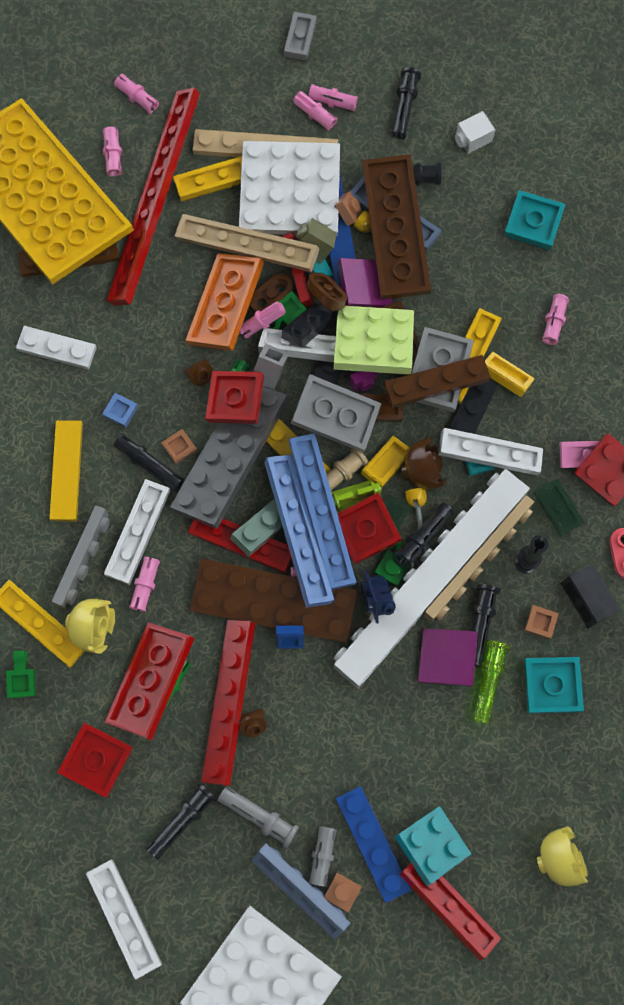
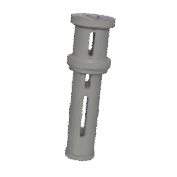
[218,786,299,849]

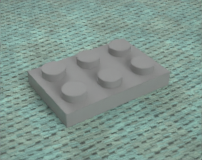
[412,327,474,412]
[290,374,382,453]

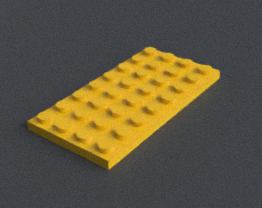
[0,98,134,285]

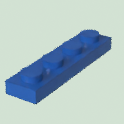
[336,786,411,903]

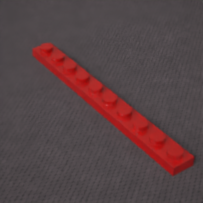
[107,88,200,306]

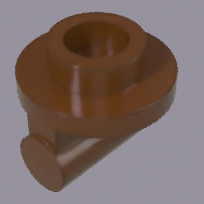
[184,359,213,386]
[239,708,267,737]

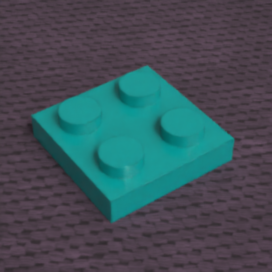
[504,190,566,250]
[524,657,584,714]
[395,806,471,886]

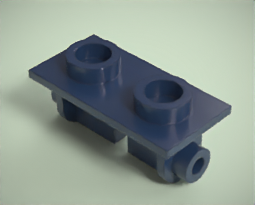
[361,570,396,624]

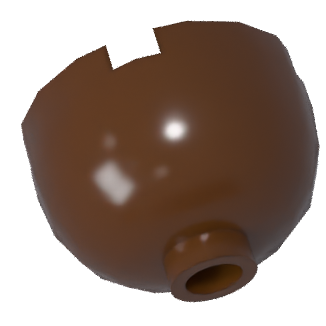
[401,437,448,490]

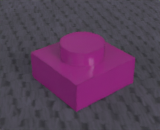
[350,371,378,392]

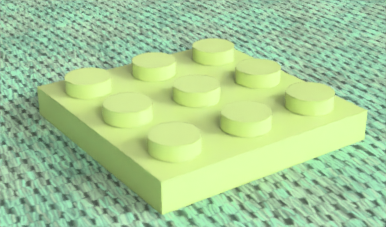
[334,306,414,375]

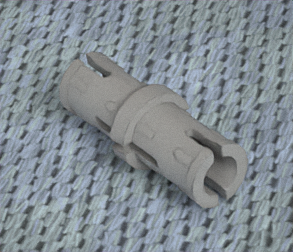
[309,826,337,887]

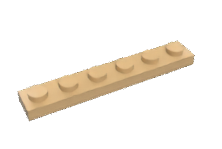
[193,129,338,157]
[175,214,320,272]
[423,495,534,623]

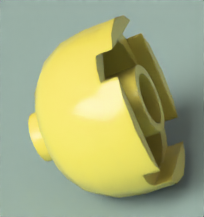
[65,599,115,654]
[537,826,588,887]

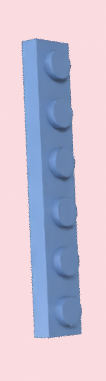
[289,433,356,590]
[264,455,334,608]

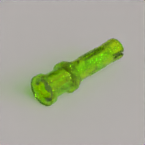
[472,640,511,724]

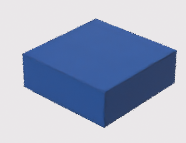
[276,626,304,649]

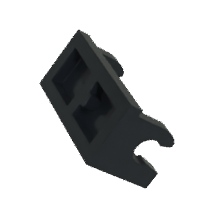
[560,564,621,629]

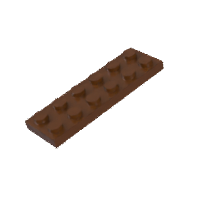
[362,154,431,300]
[190,558,358,643]

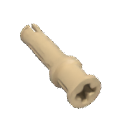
[326,448,368,491]

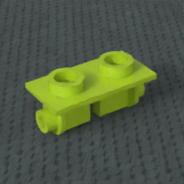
[331,481,382,514]

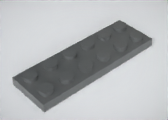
[170,387,289,529]

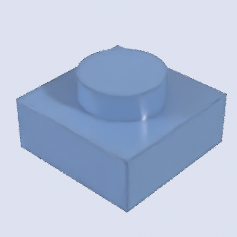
[102,393,138,428]

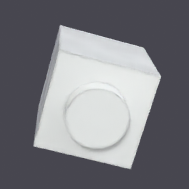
[455,111,495,153]

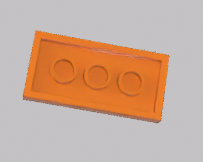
[185,253,264,351]

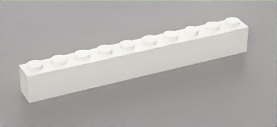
[333,469,530,689]

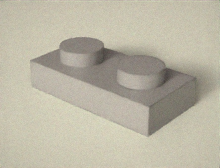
[284,12,317,61]

